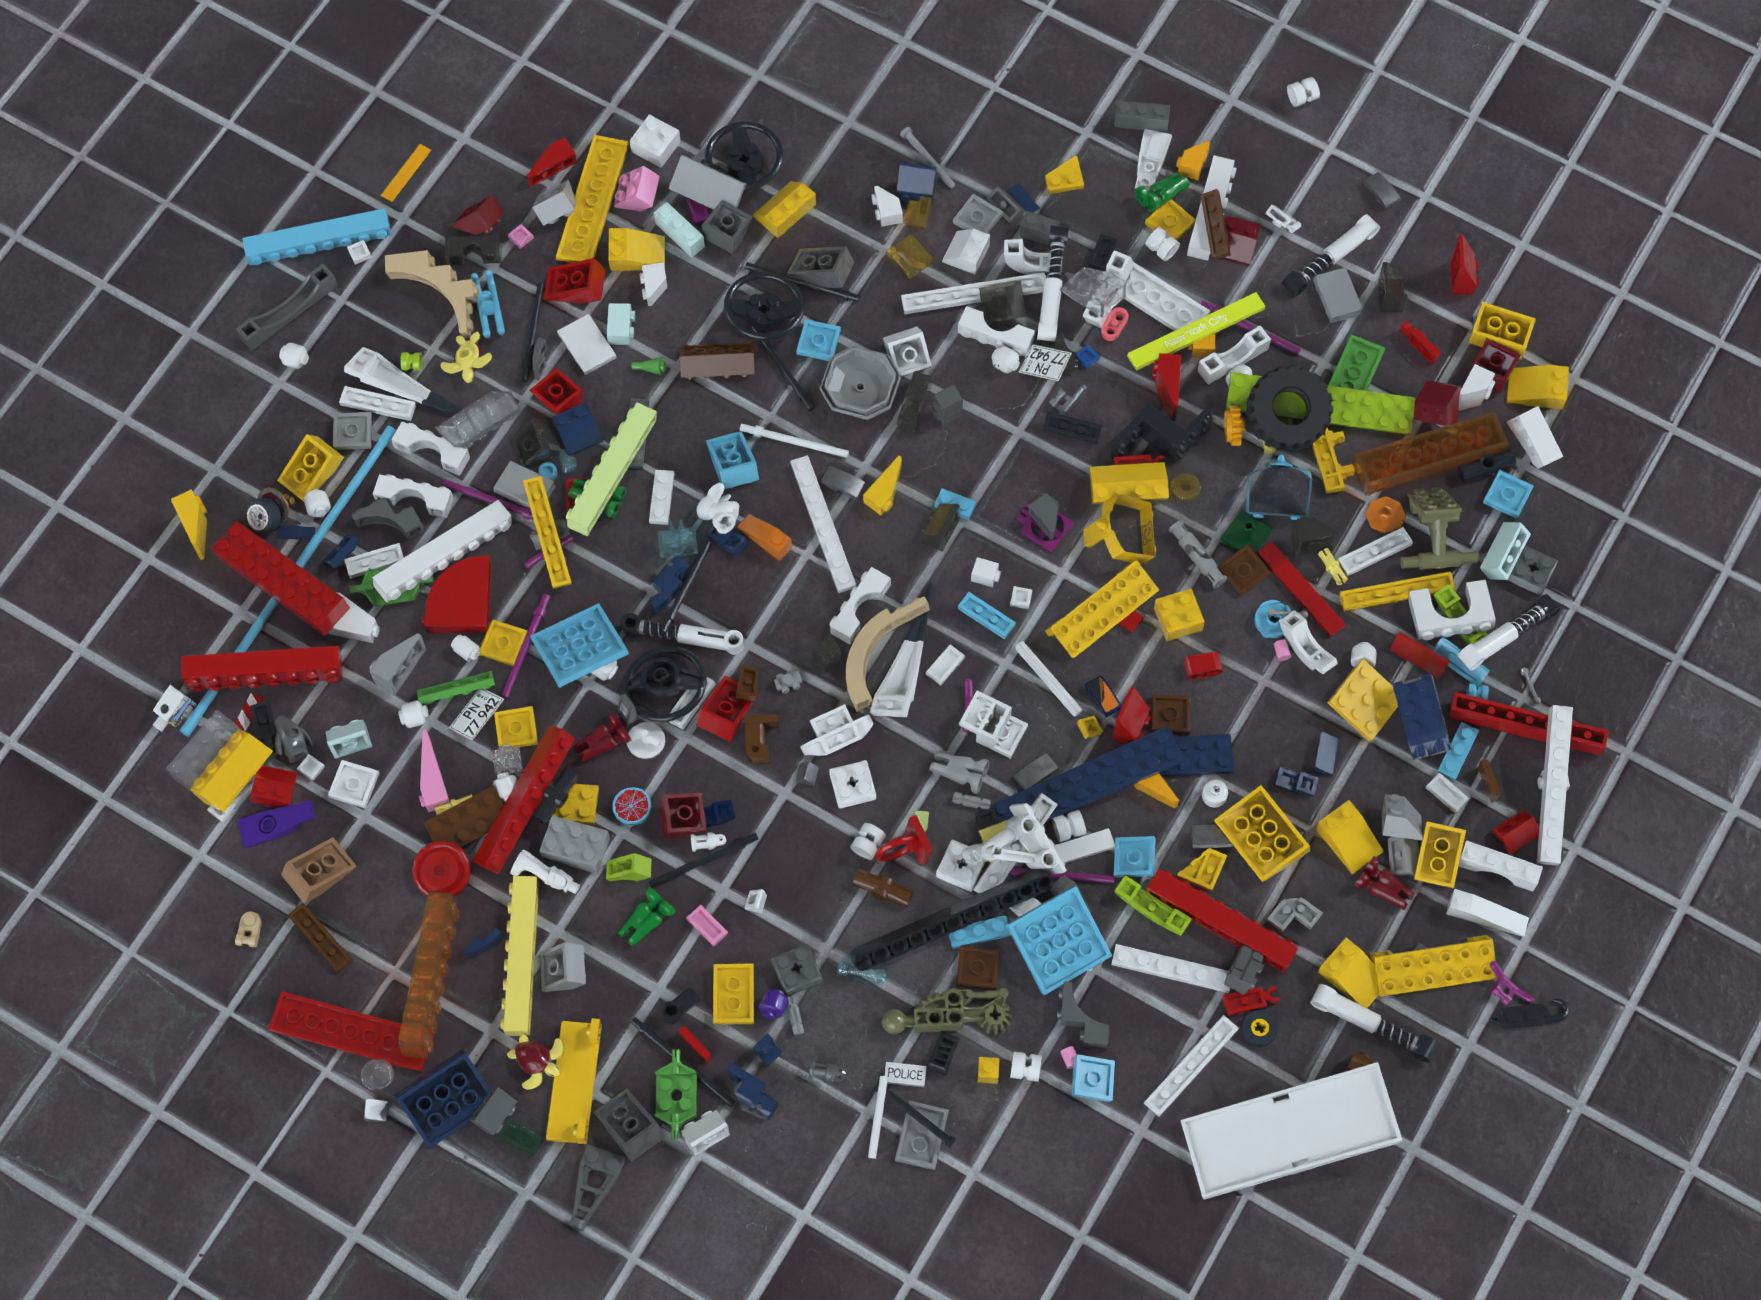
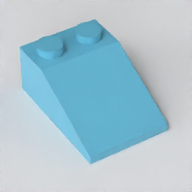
[706,431,759,489]

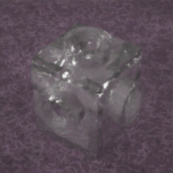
[492,744,522,775]

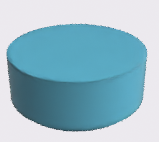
[538,462,558,480]

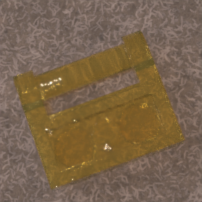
[886,234,934,279]

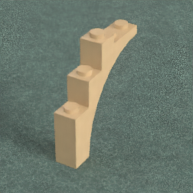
[385,250,479,339]

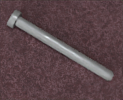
[900,127,955,188]

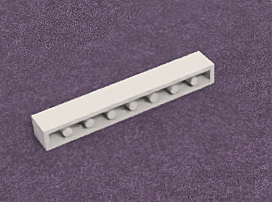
[373,500,512,602]
[1536,705,1573,866]

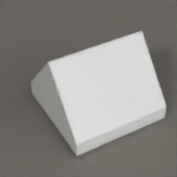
[745,889,767,914]

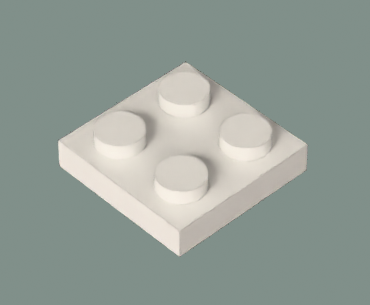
[328,760,379,808]

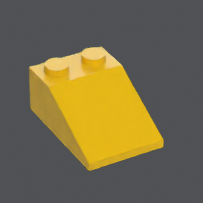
[608,228,665,271]
[1506,365,1569,410]
[277,434,344,501]
[171,489,207,560]
[1316,800,1384,875]
[1414,822,1466,888]
[1318,937,1379,1008]

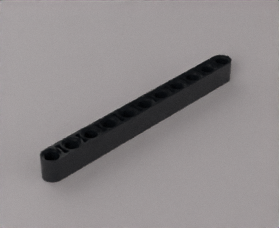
[849,869,1054,971]

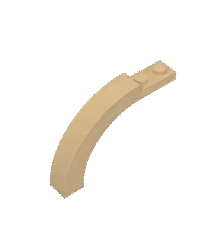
[846,596,930,712]

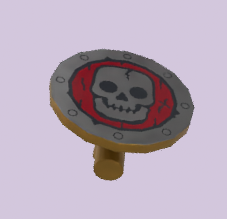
[257,487,295,522]

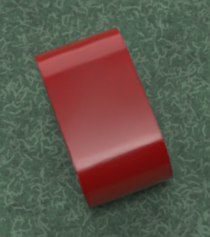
[1183,652,1223,680]

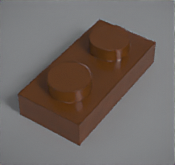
[736,666,760,702]

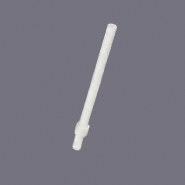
[740,424,849,458]

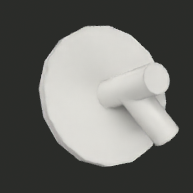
[627,722,665,759]

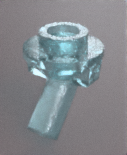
[559,449,577,473]

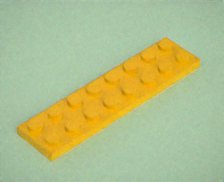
[556,135,629,263]

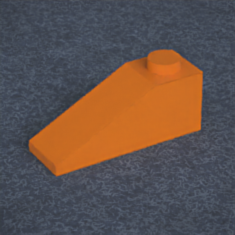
[737,514,792,561]

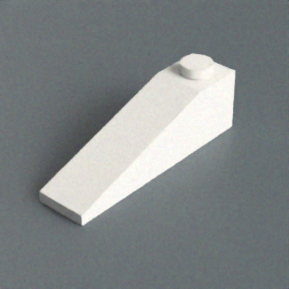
[1446,889,1529,937]

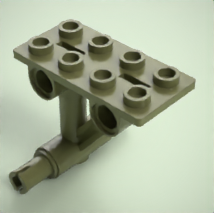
[1400,487,1478,570]

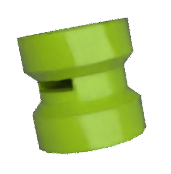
[401,352,422,371]

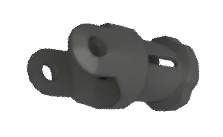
[809,1060,845,1082]

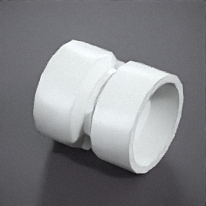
[1287,77,1320,107]
[1145,227,1180,262]
[1052,810,1086,842]
[850,823,886,860]
[1010,1051,1042,1082]

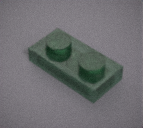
[498,1119,544,1157]

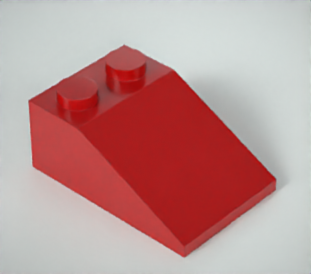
[1450,235,1479,295]
[543,258,606,303]
[1152,353,1181,421]
[696,676,759,742]
[1113,686,1151,745]

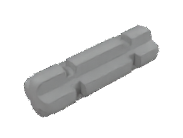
[952,792,991,810]
[787,996,804,1036]

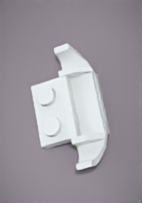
[800,704,874,756]

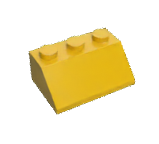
[753,181,816,238]

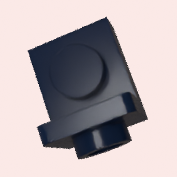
[753,1033,782,1066]

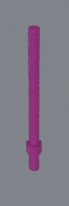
[1201,301,1301,356]
[442,479,534,520]
[501,594,550,699]
[1008,866,1115,884]

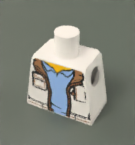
[153,685,196,732]

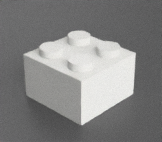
[630,115,681,168]

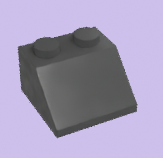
[702,200,752,254]

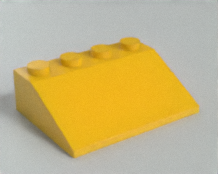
[1214,785,1310,882]

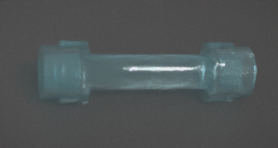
[837,962,887,983]

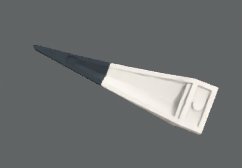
[344,347,484,426]
[870,582,933,717]

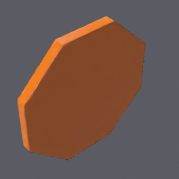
[1365,496,1406,534]

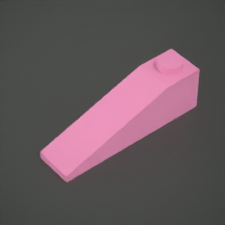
[419,730,450,812]

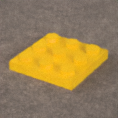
[1327,659,1398,741]

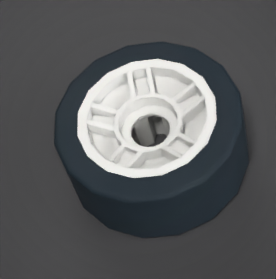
[244,498,281,535]

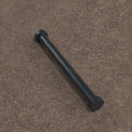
[874,1081,956,1148]

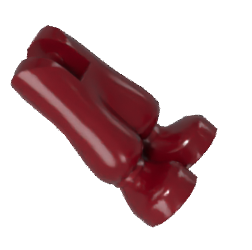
[573,711,632,763]
[1354,856,1415,910]

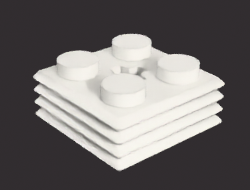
[829,760,876,808]
[936,840,986,892]

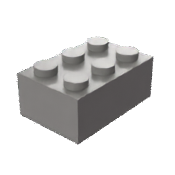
[539,815,610,874]

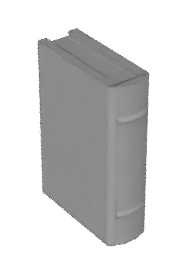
[1313,267,1363,323]
[494,461,556,508]

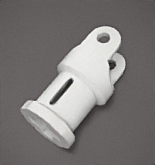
[691,832,726,852]

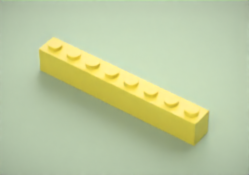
[500,876,539,1036]

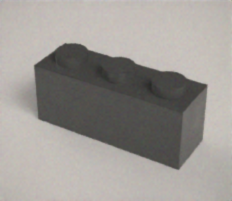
[1114,101,1170,132]

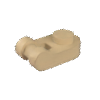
[235,911,261,947]

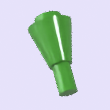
[632,357,666,375]

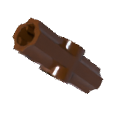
[853,868,914,908]

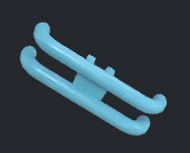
[471,270,505,339]

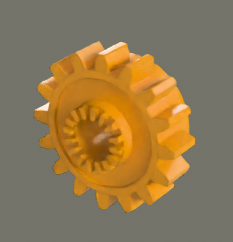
[1224,405,1245,446]

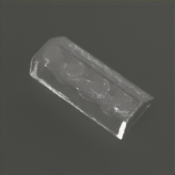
[435,391,520,449]
[165,710,241,792]

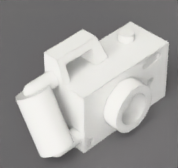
[1265,204,1301,233]

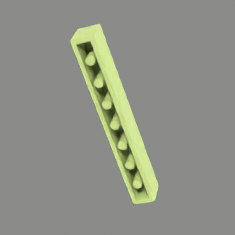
[566,403,657,536]

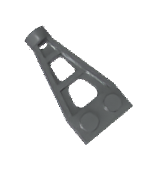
[568,1144,626,1231]

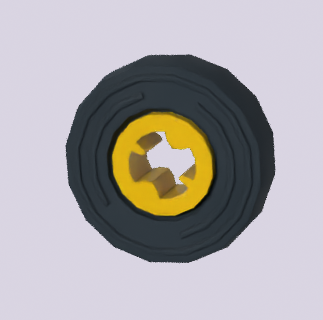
[1241,1010,1278,1047]

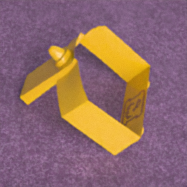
[1083,494,1156,565]

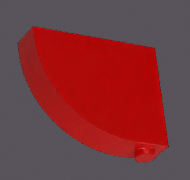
[422,555,492,633]

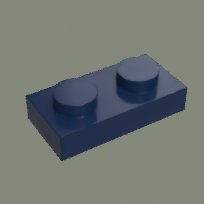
[322,535,359,569]

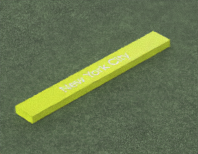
[1127,292,1266,371]

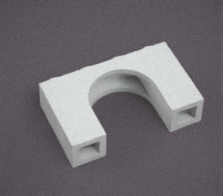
[1408,580,1495,640]

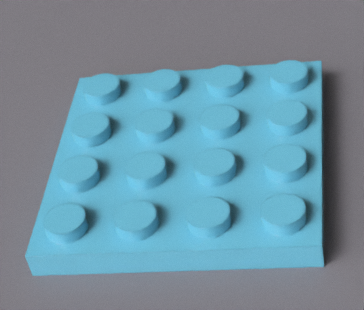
[530,603,629,688]
[1006,886,1112,995]

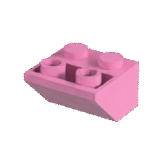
[614,166,660,211]

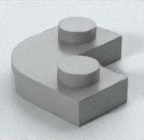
[1267,898,1323,933]

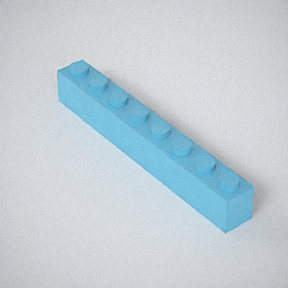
[242,208,392,265]

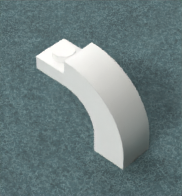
[1004,239,1062,275]
[1279,611,1338,674]

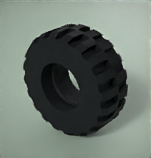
[1246,365,1333,452]

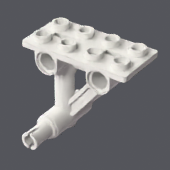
[962,803,1067,874]

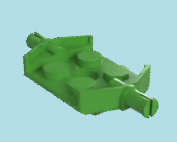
[349,568,434,606]
[654,1049,697,1140]

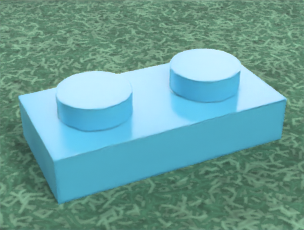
[934,488,976,520]

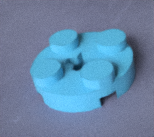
[1254,600,1292,638]

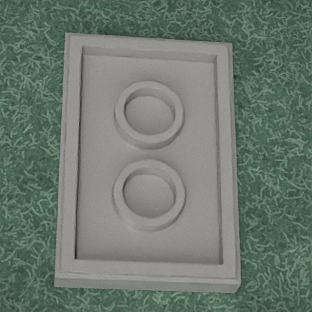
[895,1101,949,1170]

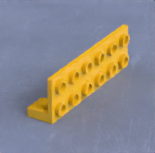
[1045,560,1159,658]
[1369,935,1497,996]
[546,1018,602,1144]

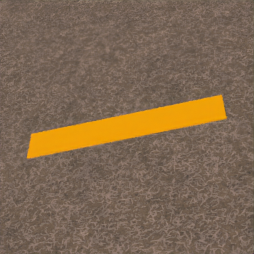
[381,144,431,202]

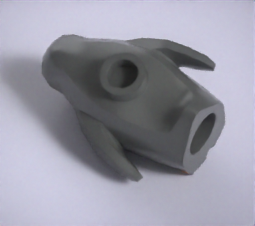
[274,715,313,763]

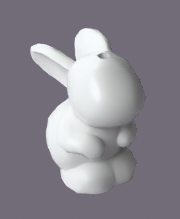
[696,483,740,534]

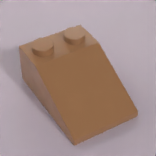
[281,837,357,904]

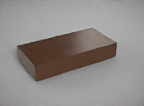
[1477,759,1502,803]

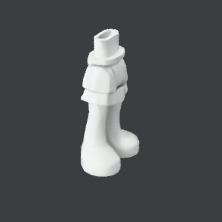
[510,849,580,894]

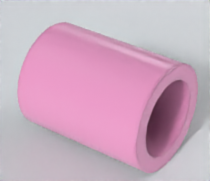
[1273,640,1291,661]
[1060,1046,1077,1069]

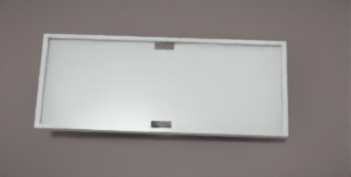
[1181,1062,1403,1200]

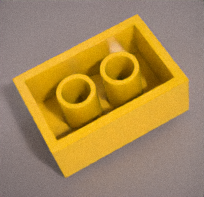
[1468,302,1536,360]

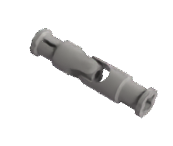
[1169,520,1227,588]

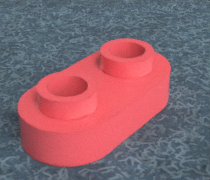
[1101,307,1129,341]

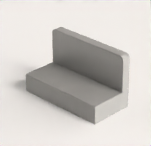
[1388,837,1419,877]

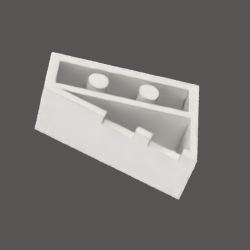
[1506,406,1563,469]

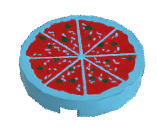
[613,787,652,826]

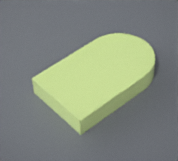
[915,810,929,832]

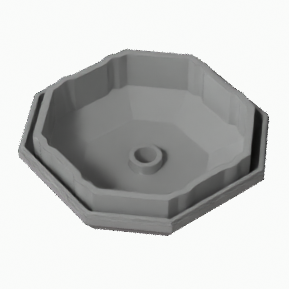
[820,346,901,420]

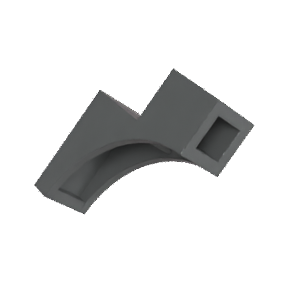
[352,497,425,540]
[1057,981,1109,1050]

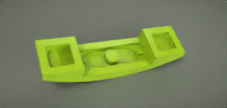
[1434,584,1488,645]
[1114,875,1192,936]

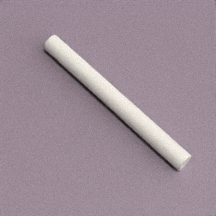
[868,1076,888,1159]

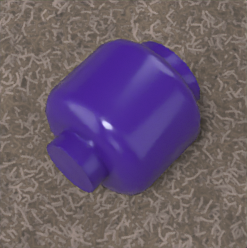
[759,989,788,1020]

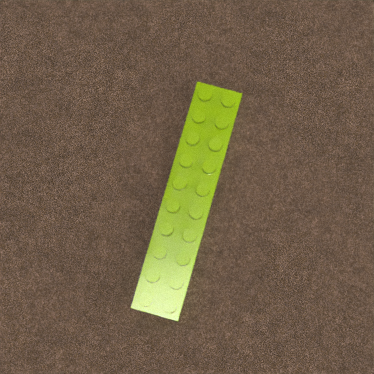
[1226,372,1416,435]

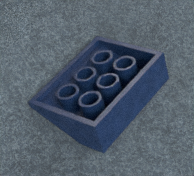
[394,1049,490,1149]

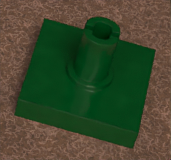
[1220,510,1273,554]

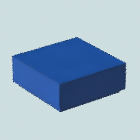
[1074,344,1100,370]

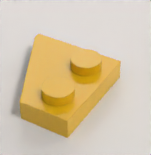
[1045,156,1084,194]
[1176,848,1227,892]

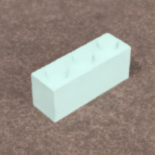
[654,202,705,258]
[1480,522,1531,580]

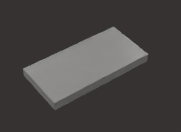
[668,155,746,209]

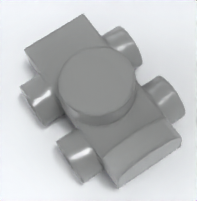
[774,670,803,694]

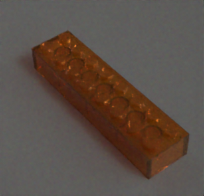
[1352,412,1509,496]
[398,892,460,1059]

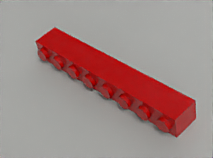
[1447,692,1609,756]
[472,725,576,874]
[1146,869,1298,974]

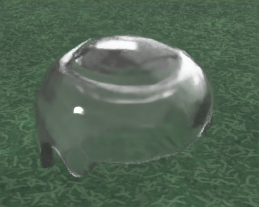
[360,1059,394,1090]

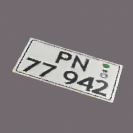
[1019,345,1072,381]
[449,689,504,740]

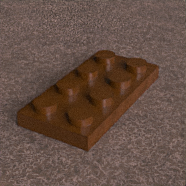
[423,786,504,847]

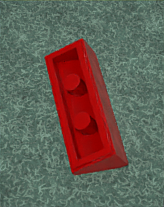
[1390,632,1449,679]

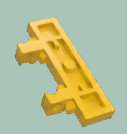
[1312,428,1355,494]

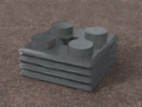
[1508,545,1558,595]
[771,944,823,997]

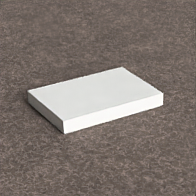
[557,314,617,375]

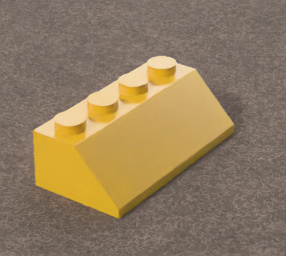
[1089,462,1169,504]
[189,729,273,812]

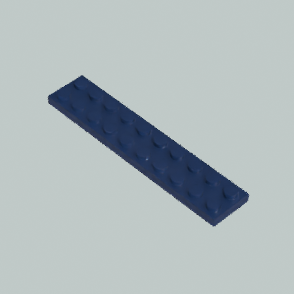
[990,726,1185,825]

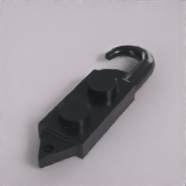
[1489,999,1569,1030]

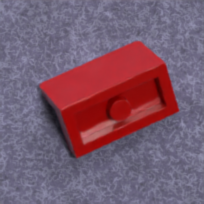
[1491,810,1539,855]

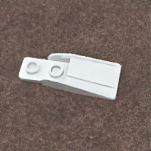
[1135,129,1172,191]

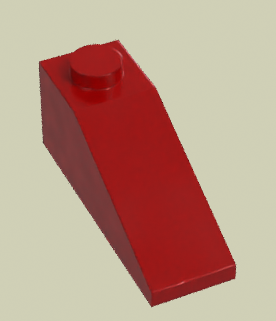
[527,138,577,187]

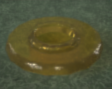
[1171,473,1201,500]

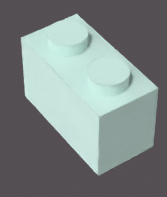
[607,303,635,345]

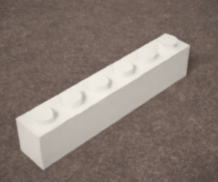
[1187,156,1237,261]

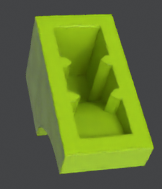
[606,853,652,881]

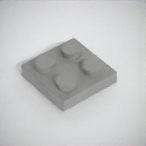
[953,194,1003,234]
[333,412,372,450]

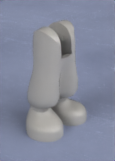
[929,752,989,794]

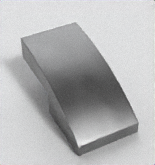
[1364,172,1401,208]
[533,337,548,380]
[821,466,865,499]
[1014,753,1059,790]

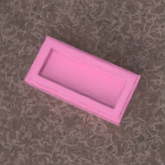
[686,905,728,947]

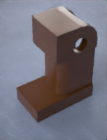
[744,714,778,765]

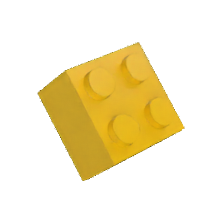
[1154,589,1205,641]

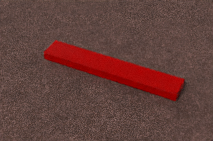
[1257,542,1346,638]

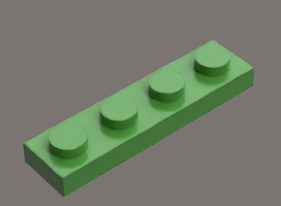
[417,671,495,704]

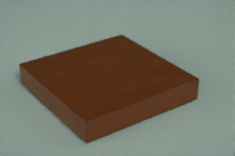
[1218,544,1271,597]
[1151,694,1191,734]
[956,946,1000,990]

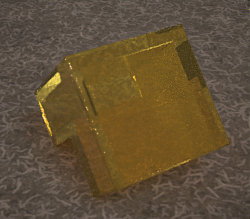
[905,196,931,229]

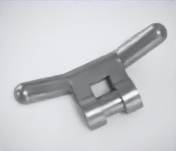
[1049,385,1087,416]

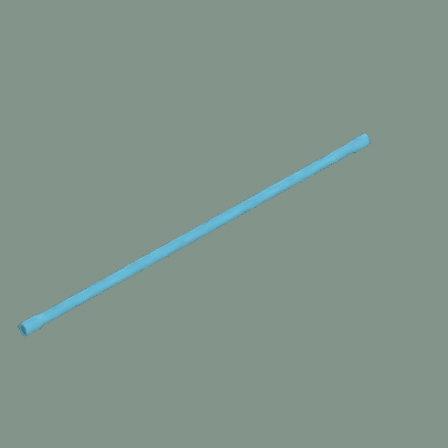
[179,426,396,737]

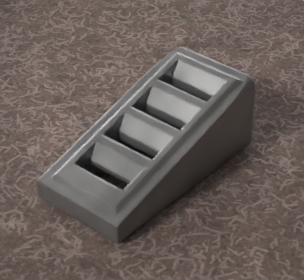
[616,694,638,729]

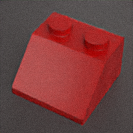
[530,368,583,414]
[250,765,298,808]

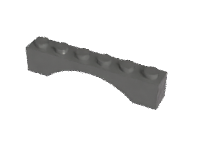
[236,264,338,351]

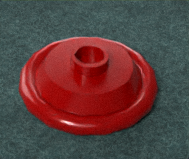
[412,840,471,900]

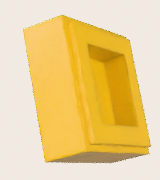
[1077,715,1103,739]

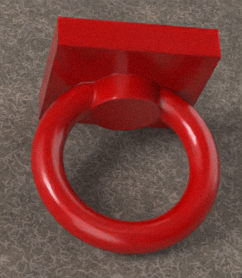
[875,815,933,866]

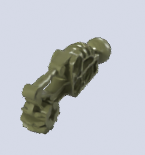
[881,988,1012,1036]

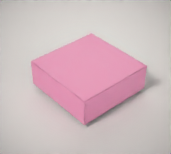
[508,224,534,249]

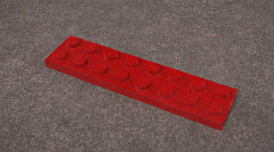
[268,991,435,1073]

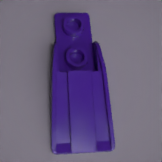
[238,800,315,848]

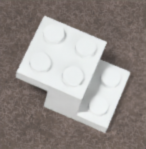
[959,691,1028,759]

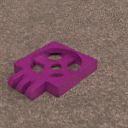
[1016,503,1074,553]

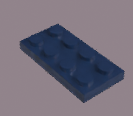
[1159,734,1234,777]

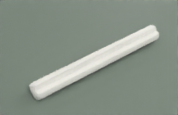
[1015,641,1082,717]

